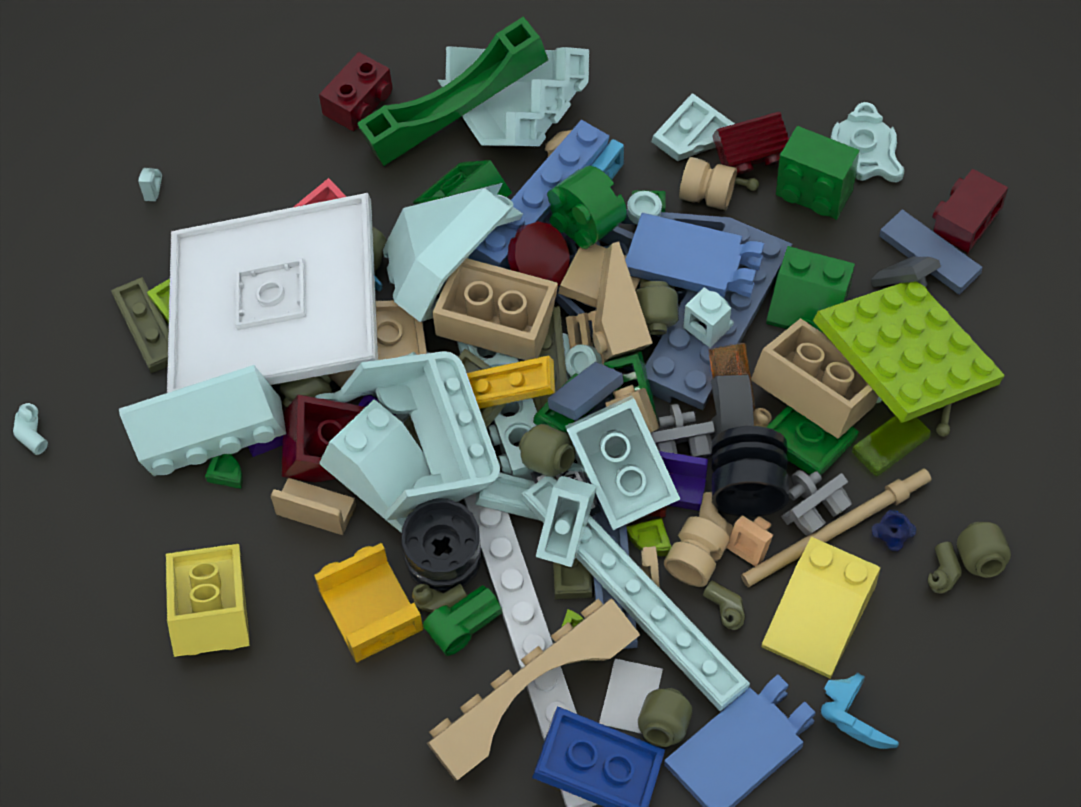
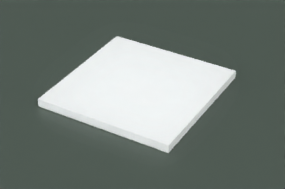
[167,193,378,393]

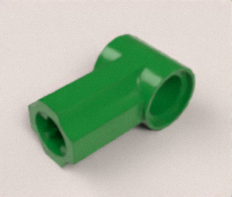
[423,585,502,656]

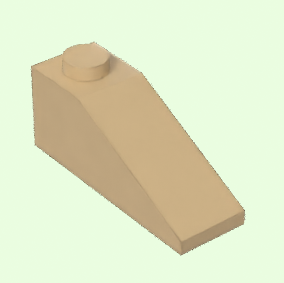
[593,242,652,361]

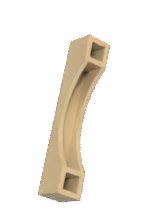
[426,598,640,780]

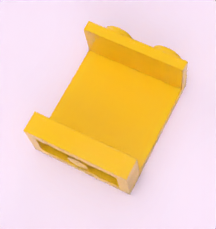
[314,543,424,663]

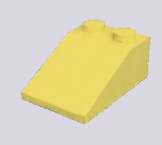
[761,537,881,679]
[166,544,250,657]

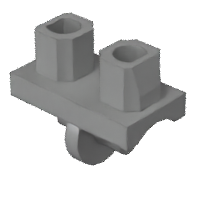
[650,404,715,458]
[781,471,852,536]

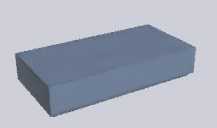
[547,361,623,421]

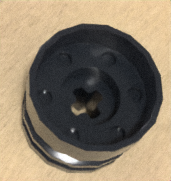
[711,426,789,517]
[402,499,481,593]

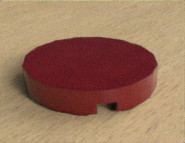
[508,221,570,286]

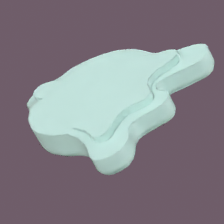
[831,102,904,182]

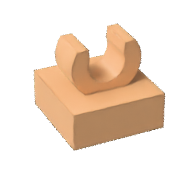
[727,515,773,566]

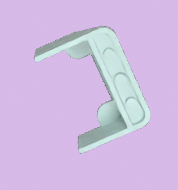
[341,351,500,521]

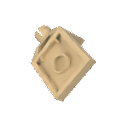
[327,300,427,388]

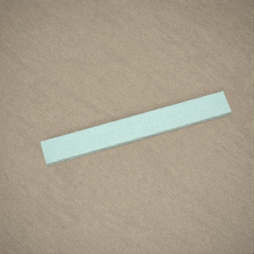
[522,476,750,711]

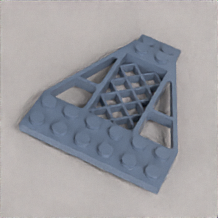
[542,209,792,410]

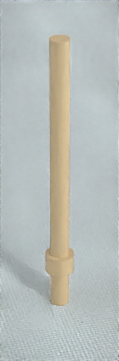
[741,468,932,587]

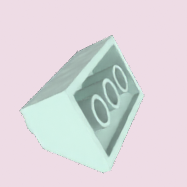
[119,365,286,476]

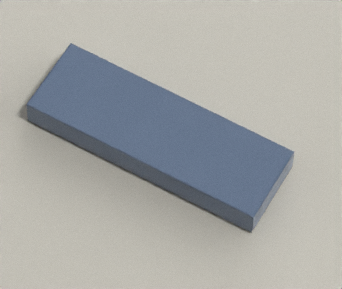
[879,209,983,295]

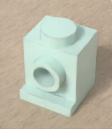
[683,287,733,348]

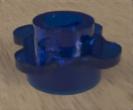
[872,510,916,551]

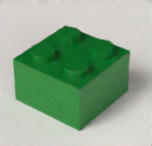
[776,126,860,220]

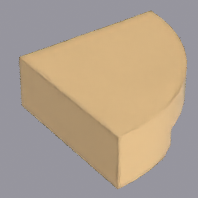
[641,546,660,588]

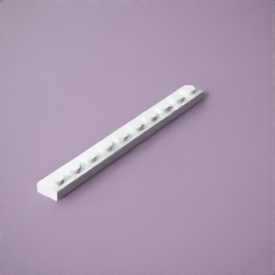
[464,493,598,807]

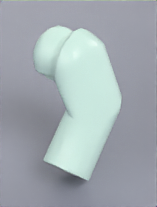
[13,403,48,455]

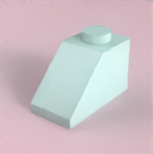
[536,476,597,567]

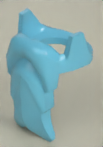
[821,673,899,749]

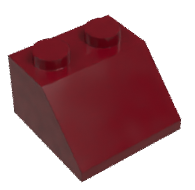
[282,395,365,483]

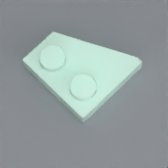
[651,93,735,161]

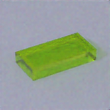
[852,415,931,477]

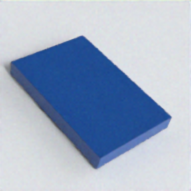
[532,706,665,807]

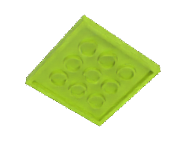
[813,281,1005,423]

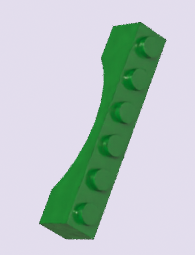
[357,16,549,166]

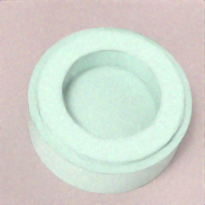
[627,191,662,225]
[565,345,602,377]

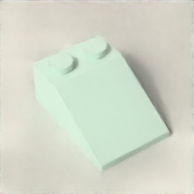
[565,395,680,530]
[319,399,431,533]

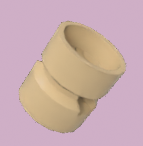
[679,157,737,211]
[664,516,730,587]

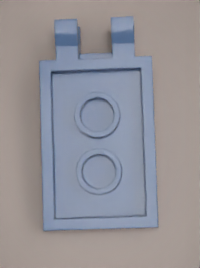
[625,213,764,298]
[664,675,816,807]

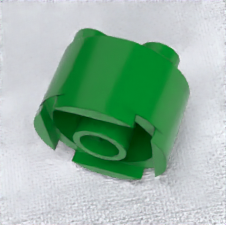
[547,165,627,249]

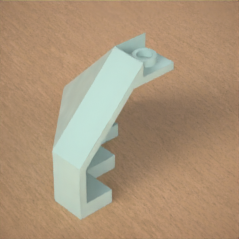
[438,46,589,146]
[383,183,523,322]

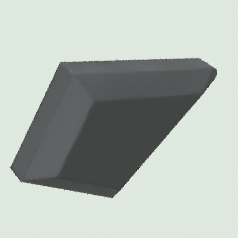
[871,256,941,287]

